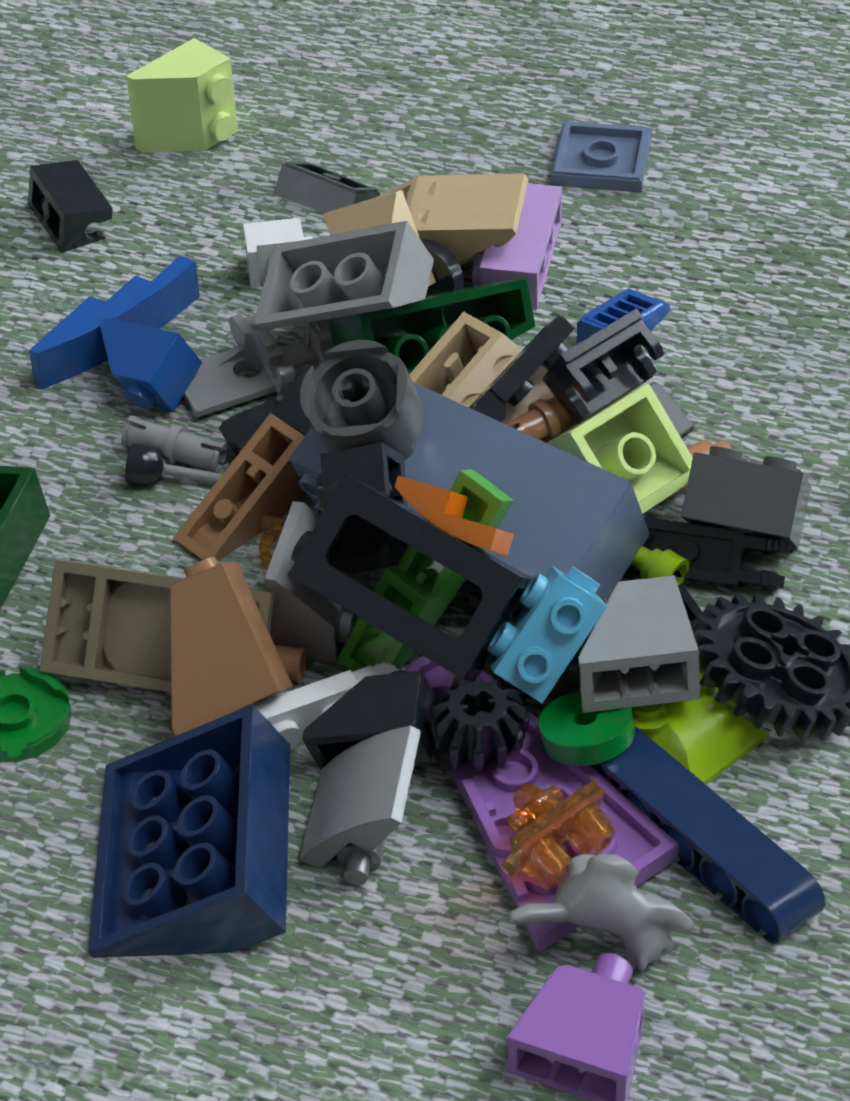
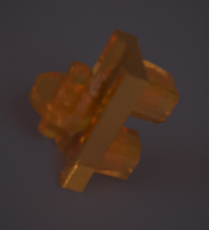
[501,779,616,891]

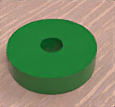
[538,690,635,766]

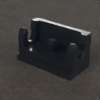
[28,160,113,253]
[542,308,664,425]

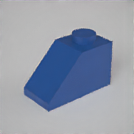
[100,317,203,411]

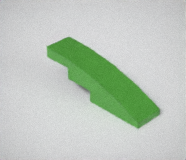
[337,469,514,672]

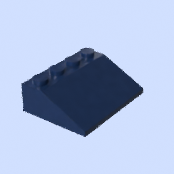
[88,704,290,958]

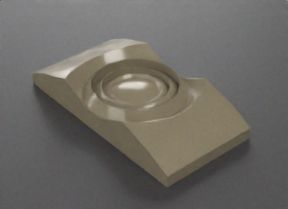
[40,559,275,693]

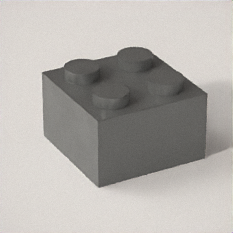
[681,446,811,548]

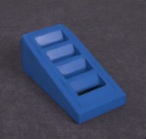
[577,288,670,344]

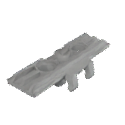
[183,314,334,418]

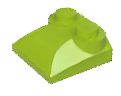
[631,671,768,785]

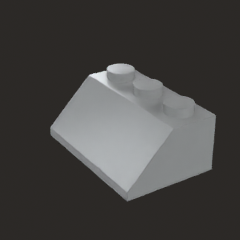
[253,221,434,331]

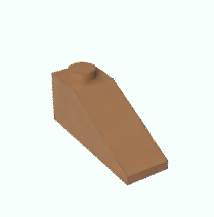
[173,413,308,561]

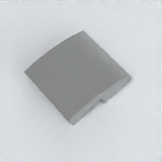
[299,726,421,868]

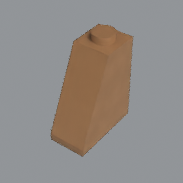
[170,556,293,736]

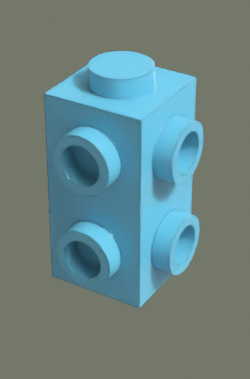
[487,566,607,703]

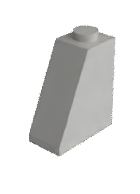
[578,575,700,713]

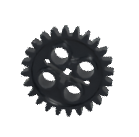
[692,593,850,741]

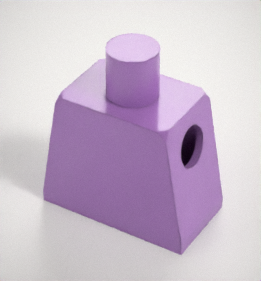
[508,953,645,1101]

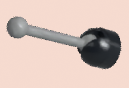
[125,443,222,486]

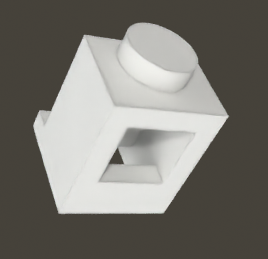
[243,218,313,288]

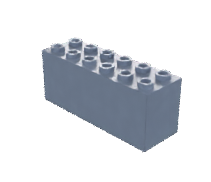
[289,382,650,610]

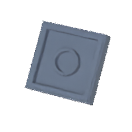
[550,121,652,193]

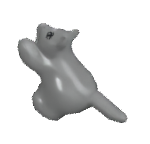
[509,853,694,971]

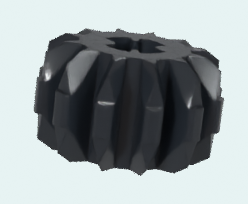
[428,673,529,775]

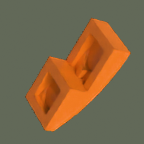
[395,476,514,556]

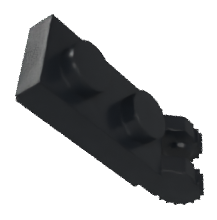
[469,315,575,422]
[630,517,790,589]

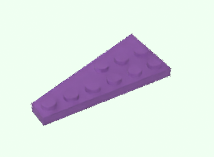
[405,656,679,953]

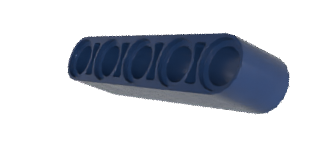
[591,726,826,944]

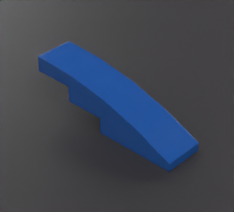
[29,255,200,389]

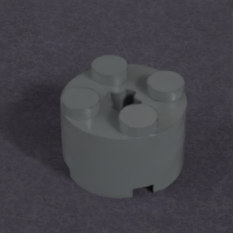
[300,340,424,460]

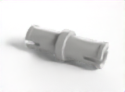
[121,415,229,473]

